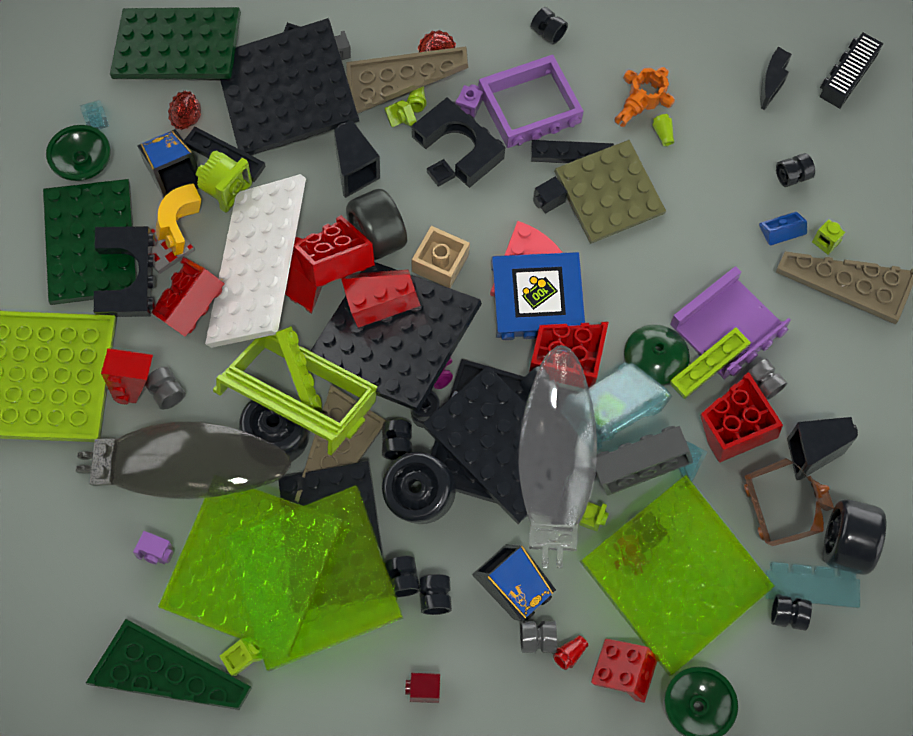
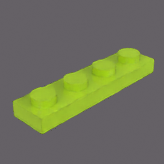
[275,326,322,412]
[670,327,751,399]

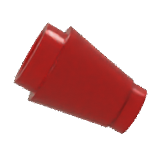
[553,635,588,670]

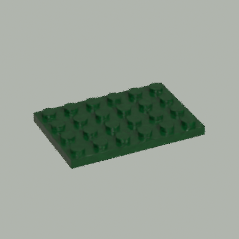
[110,7,241,79]
[43,179,137,305]

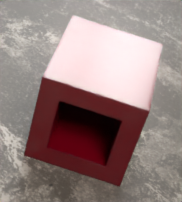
[405,673,440,703]

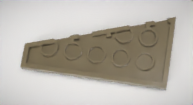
[346,46,468,113]
[776,251,913,324]
[289,385,387,522]

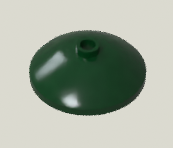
[46,125,111,181]
[624,325,690,386]
[664,667,738,736]

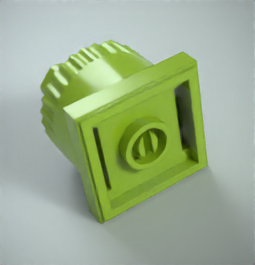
[196,151,252,213]

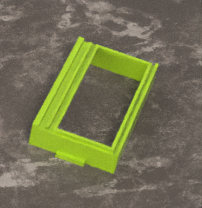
[213,334,377,455]

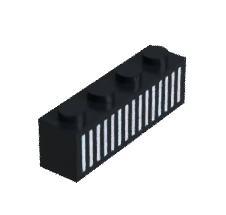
[820,32,884,109]

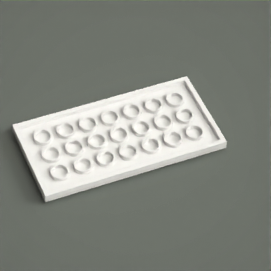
[205,174,306,348]

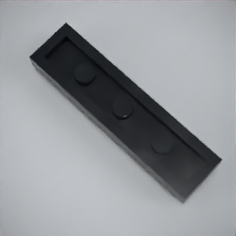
[184,126,266,182]
[531,140,614,163]

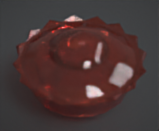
[418,30,456,53]
[168,90,201,130]

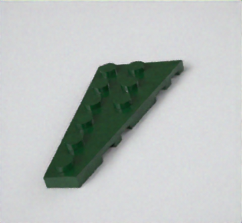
[86,619,252,710]

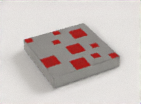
[151,227,195,274]

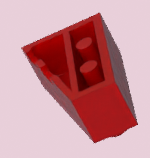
[101,348,153,405]

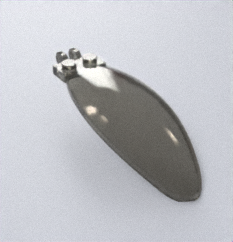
[75,422,291,499]

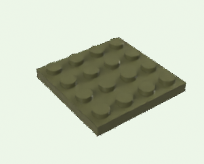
[554,140,666,244]

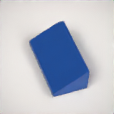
[759,212,807,245]

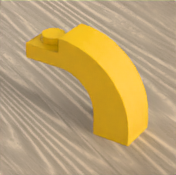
[156,183,201,256]

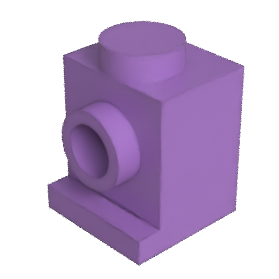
[455,84,483,118]
[133,531,174,565]

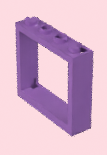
[478,55,584,148]

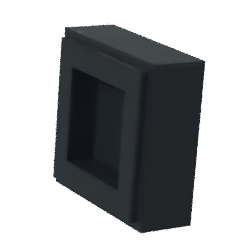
[427,159,455,187]

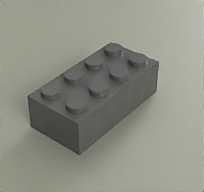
[592,426,694,495]

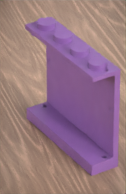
[670,266,791,380]

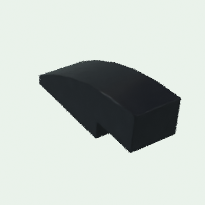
[760,47,792,110]

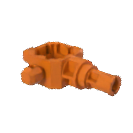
[615,67,675,127]

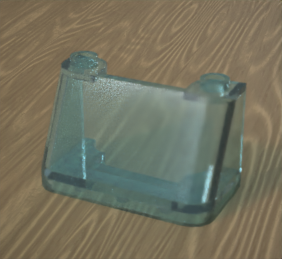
[561,362,672,453]

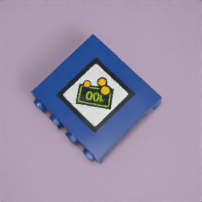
[491,252,585,340]

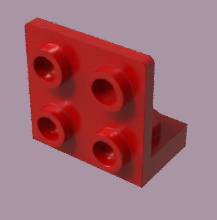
[591,639,658,703]

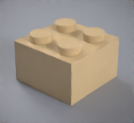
[412,226,470,288]

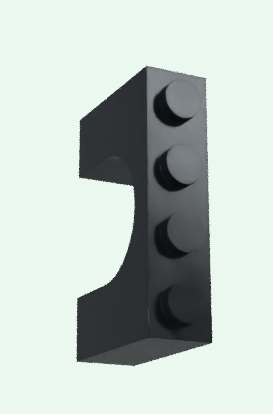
[412,97,506,188]
[93,226,155,317]

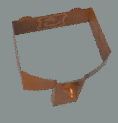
[744,458,834,546]

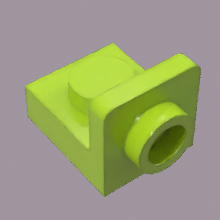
[385,100,417,127]
[576,501,609,532]
[220,638,264,676]

